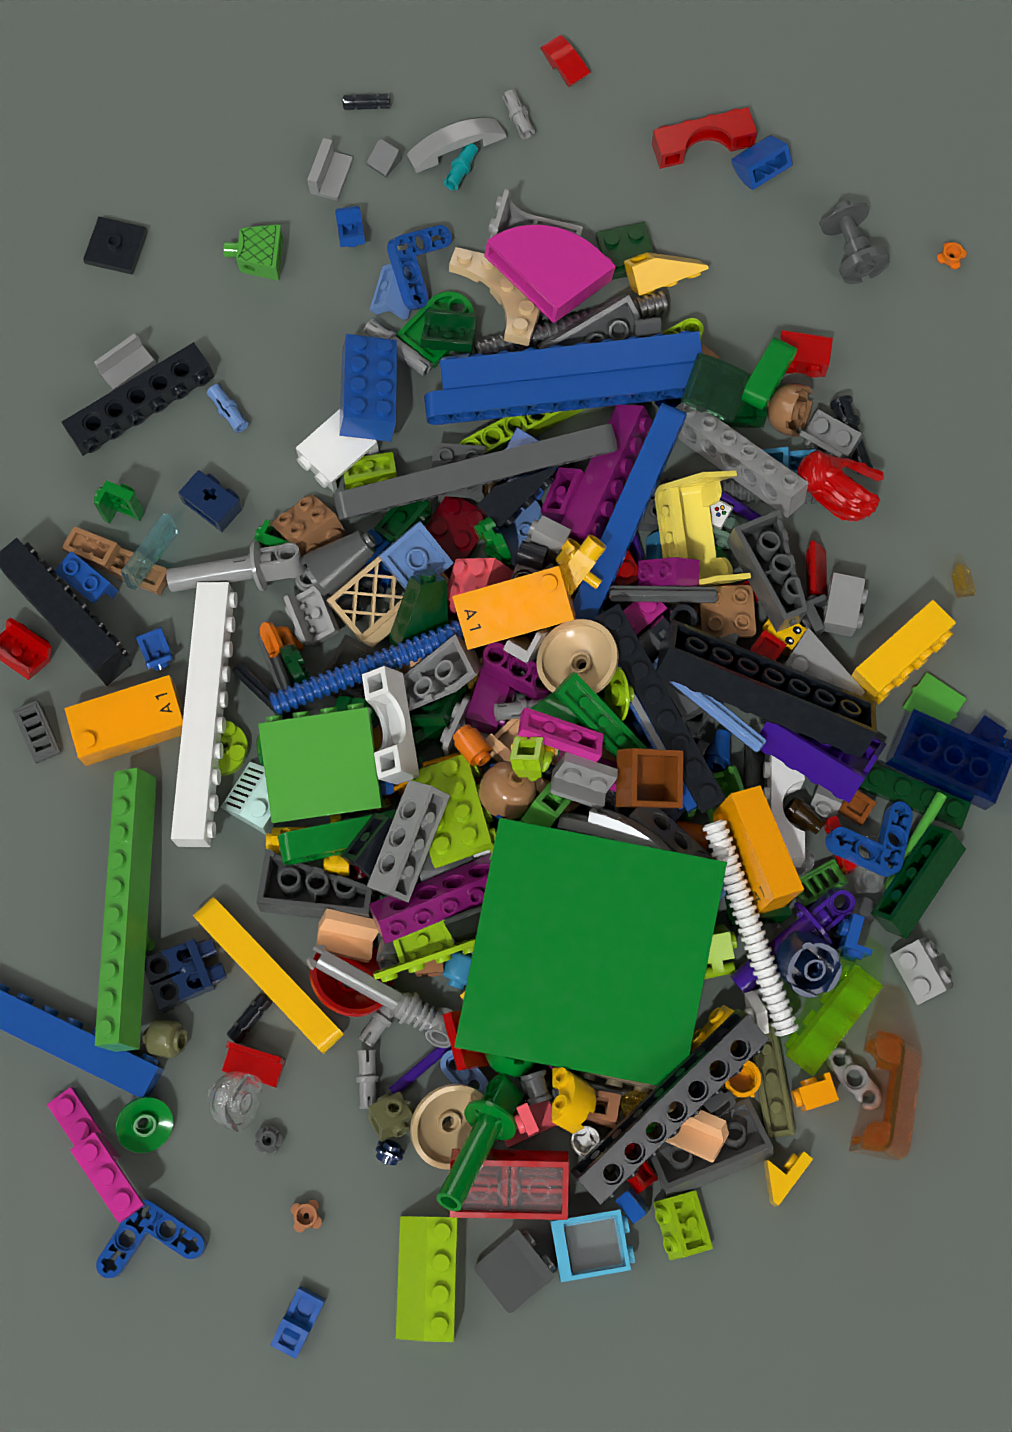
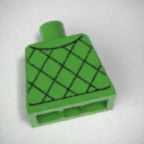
[223,225,284,280]

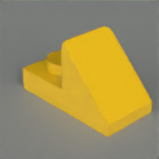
[764,1151,813,1206]

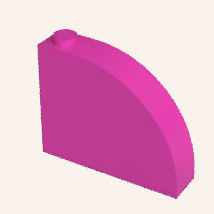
[484,225,616,323]

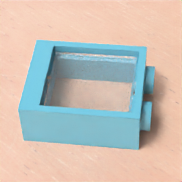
[550,1210,635,1282]

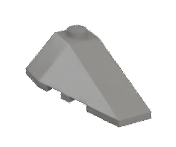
[403,634,483,711]

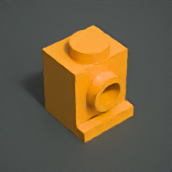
[791,1072,839,1112]

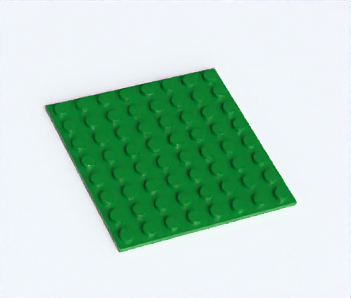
[454,818,727,1086]

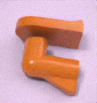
[260,622,304,658]

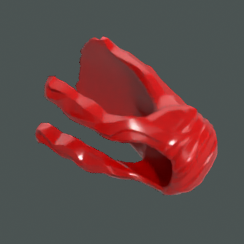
[797,450,884,522]

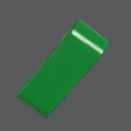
[739,337,798,411]

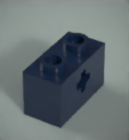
[178,470,242,532]

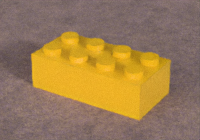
[851,600,956,705]

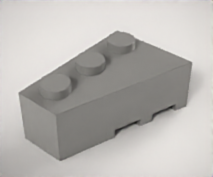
[785,627,865,696]

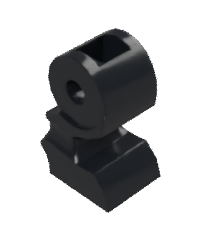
[337,577,385,622]

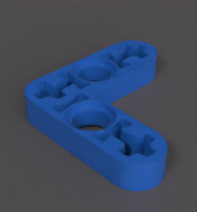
[387,225,452,310]
[825,801,913,877]
[96,1200,206,1278]

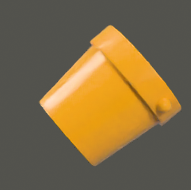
[724,1060,761,1098]

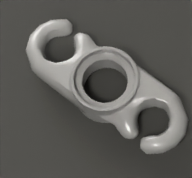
[826,1047,882,1110]

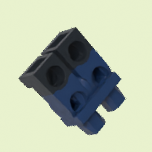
[144,938,227,1013]

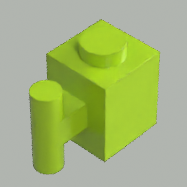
[704,924,737,980]

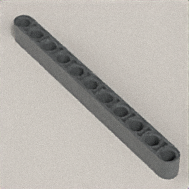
[333,424,618,521]

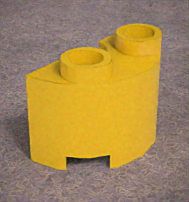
[552,1067,597,1134]

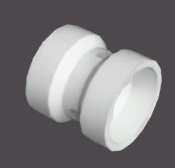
[571,1126,600,1157]

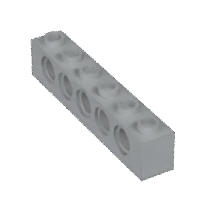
[675,398,808,518]

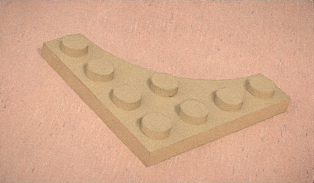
[449,247,540,346]

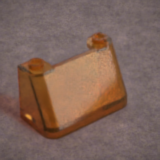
[849,1031,922,1160]

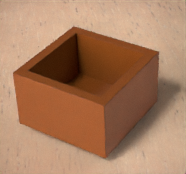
[616,748,683,809]

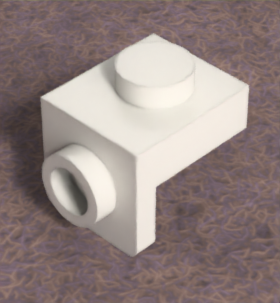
[744,989,770,1034]

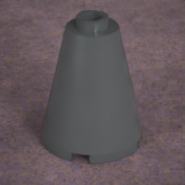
[301,530,377,596]

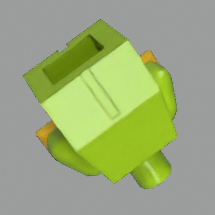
[510,736,555,781]

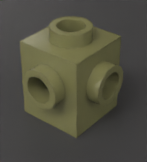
[368,1091,414,1142]

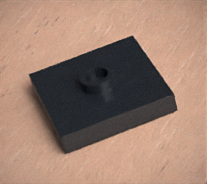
[83,216,147,275]

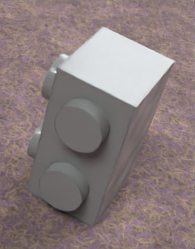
[822,572,868,637]

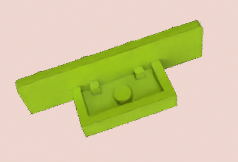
[373,920,476,982]

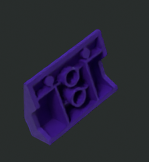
[760,721,887,803]

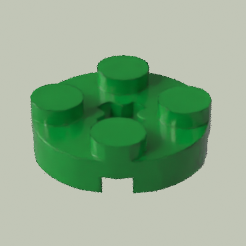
[474,517,512,567]

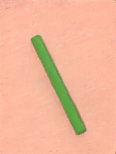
[883,792,947,889]

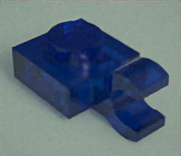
[967,715,1012,759]

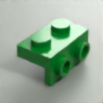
[94,480,145,524]

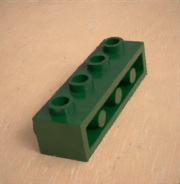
[871,824,966,939]

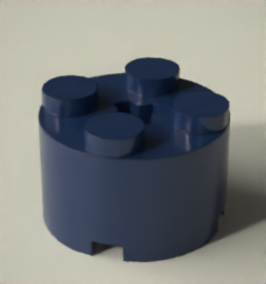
[774,931,842,998]

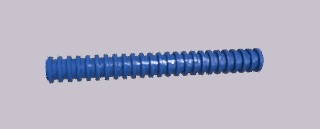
[269,621,465,715]

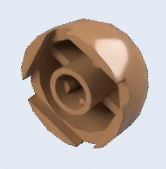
[767,384,813,437]
[478,761,537,820]

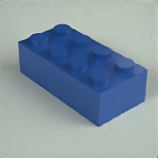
[339,334,397,442]

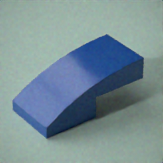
[270,1286,326,1359]

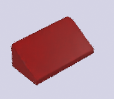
[806,541,827,597]

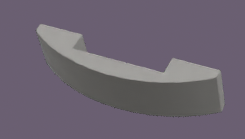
[407,118,506,173]

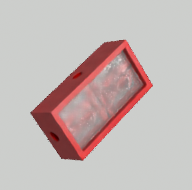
[450,1149,569,1220]

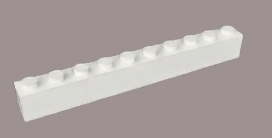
[171,582,238,847]

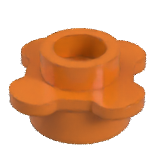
[937,242,967,270]

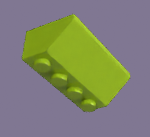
[396,1216,458,1342]

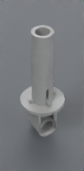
[166,540,306,592]

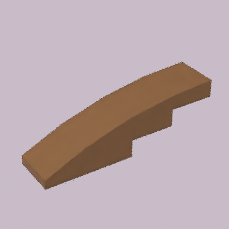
[61,526,167,596]

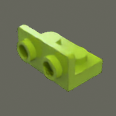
[344,452,397,490]
[654,1190,713,1260]

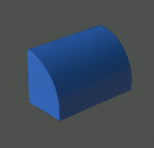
[731,135,793,190]

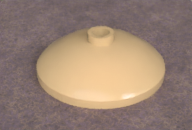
[536,619,619,694]
[410,1084,484,1170]

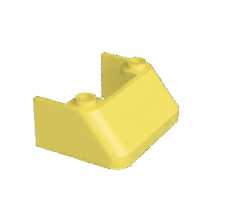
[655,471,751,587]

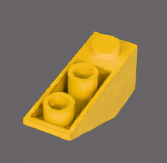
[624,252,709,296]

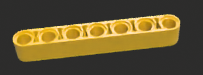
[193,896,344,1055]

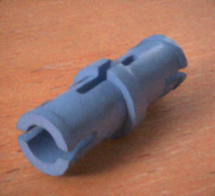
[207,384,249,433]

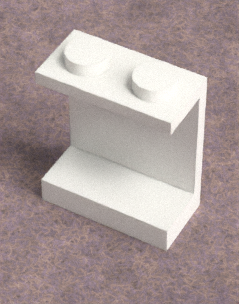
[296,409,379,492]

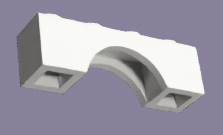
[362,666,420,785]
[763,755,805,867]

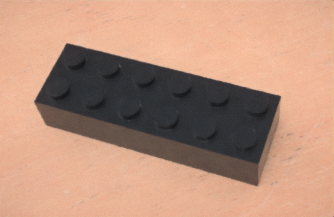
[0,538,131,686]

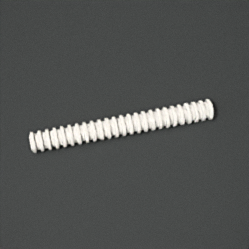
[702,819,799,1036]

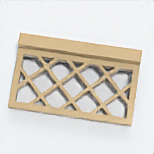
[326,536,449,650]

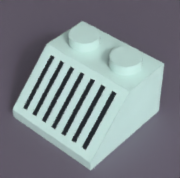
[220,762,275,835]

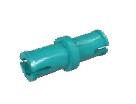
[443,143,478,191]

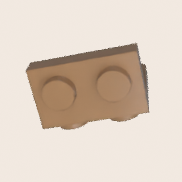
[272,494,347,567]
[692,585,756,638]

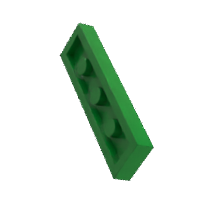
[553,672,648,759]

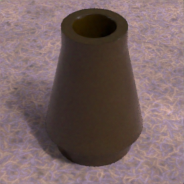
[784,797,825,835]

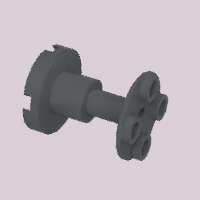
[819,201,890,284]

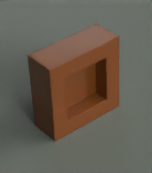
[838,790,877,827]

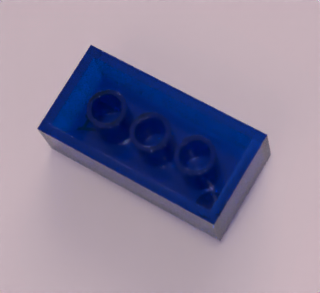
[885,709,1012,810]

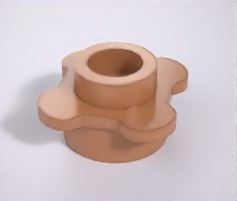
[291,1200,322,1232]

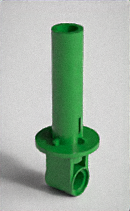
[436,1073,524,1211]

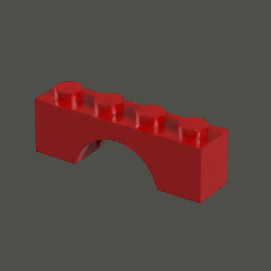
[652,107,757,169]

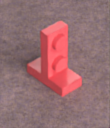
[504,1100,557,1148]

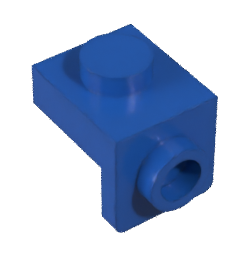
[335,206,365,247]
[136,627,173,671]

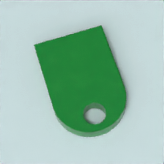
[396,292,474,369]

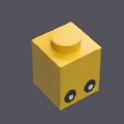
[762,619,807,658]

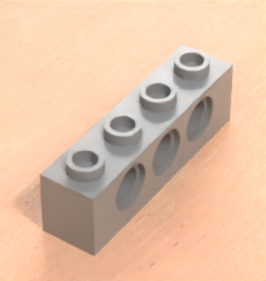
[367,780,450,903]

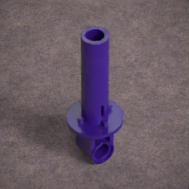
[730,887,855,993]

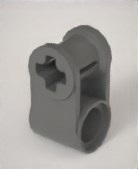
[519,1070,553,1105]

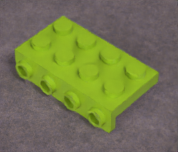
[411,754,497,869]

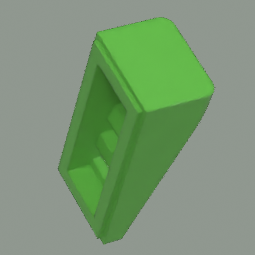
[794,859,849,908]

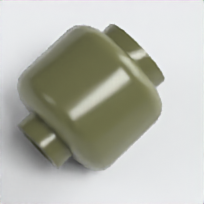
[143,1019,188,1058]

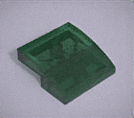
[681,353,750,423]

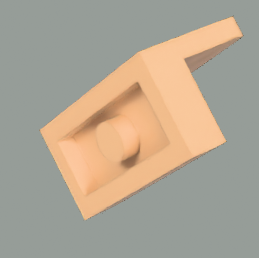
[316,909,379,963]
[665,1101,729,1162]

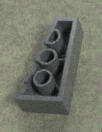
[727,509,808,633]
[257,849,375,919]

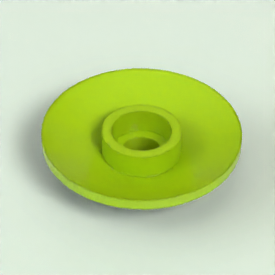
[604,667,634,721]

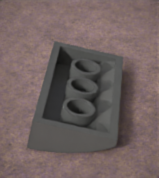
[536,293,642,349]
[650,1098,774,1198]

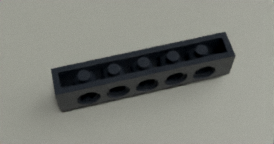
[61,342,214,456]

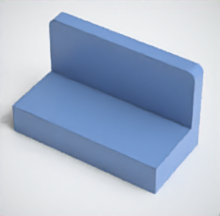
[369,263,415,320]

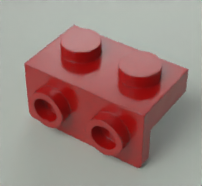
[0,617,51,680]

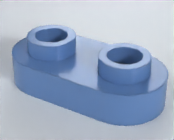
[440,1050,488,1095]

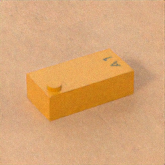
[452,565,577,650]
[64,675,184,766]
[712,785,804,914]

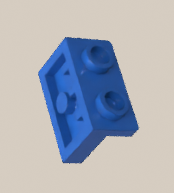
[55,551,119,603]

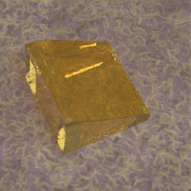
[951,564,976,598]

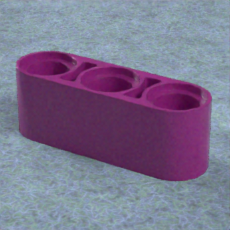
[482,642,552,700]

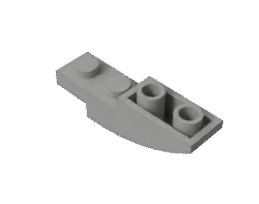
[558,807,672,851]

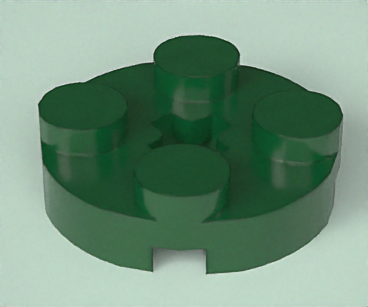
[279,644,311,684]

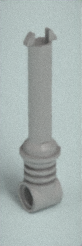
[306,945,453,1048]

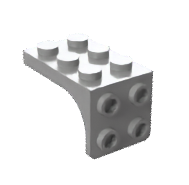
[489,189,583,238]

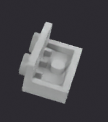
[284,585,340,646]
[890,937,953,1005]

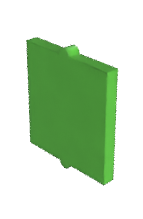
[902,673,967,735]

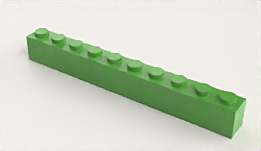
[95,768,157,1052]

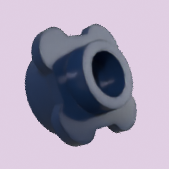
[376,1140,405,1166]

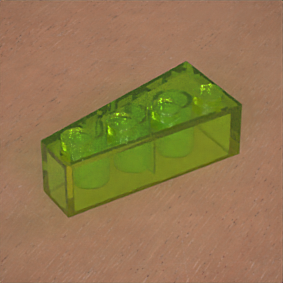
[784,962,883,1077]

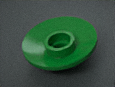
[115,1097,173,1153]

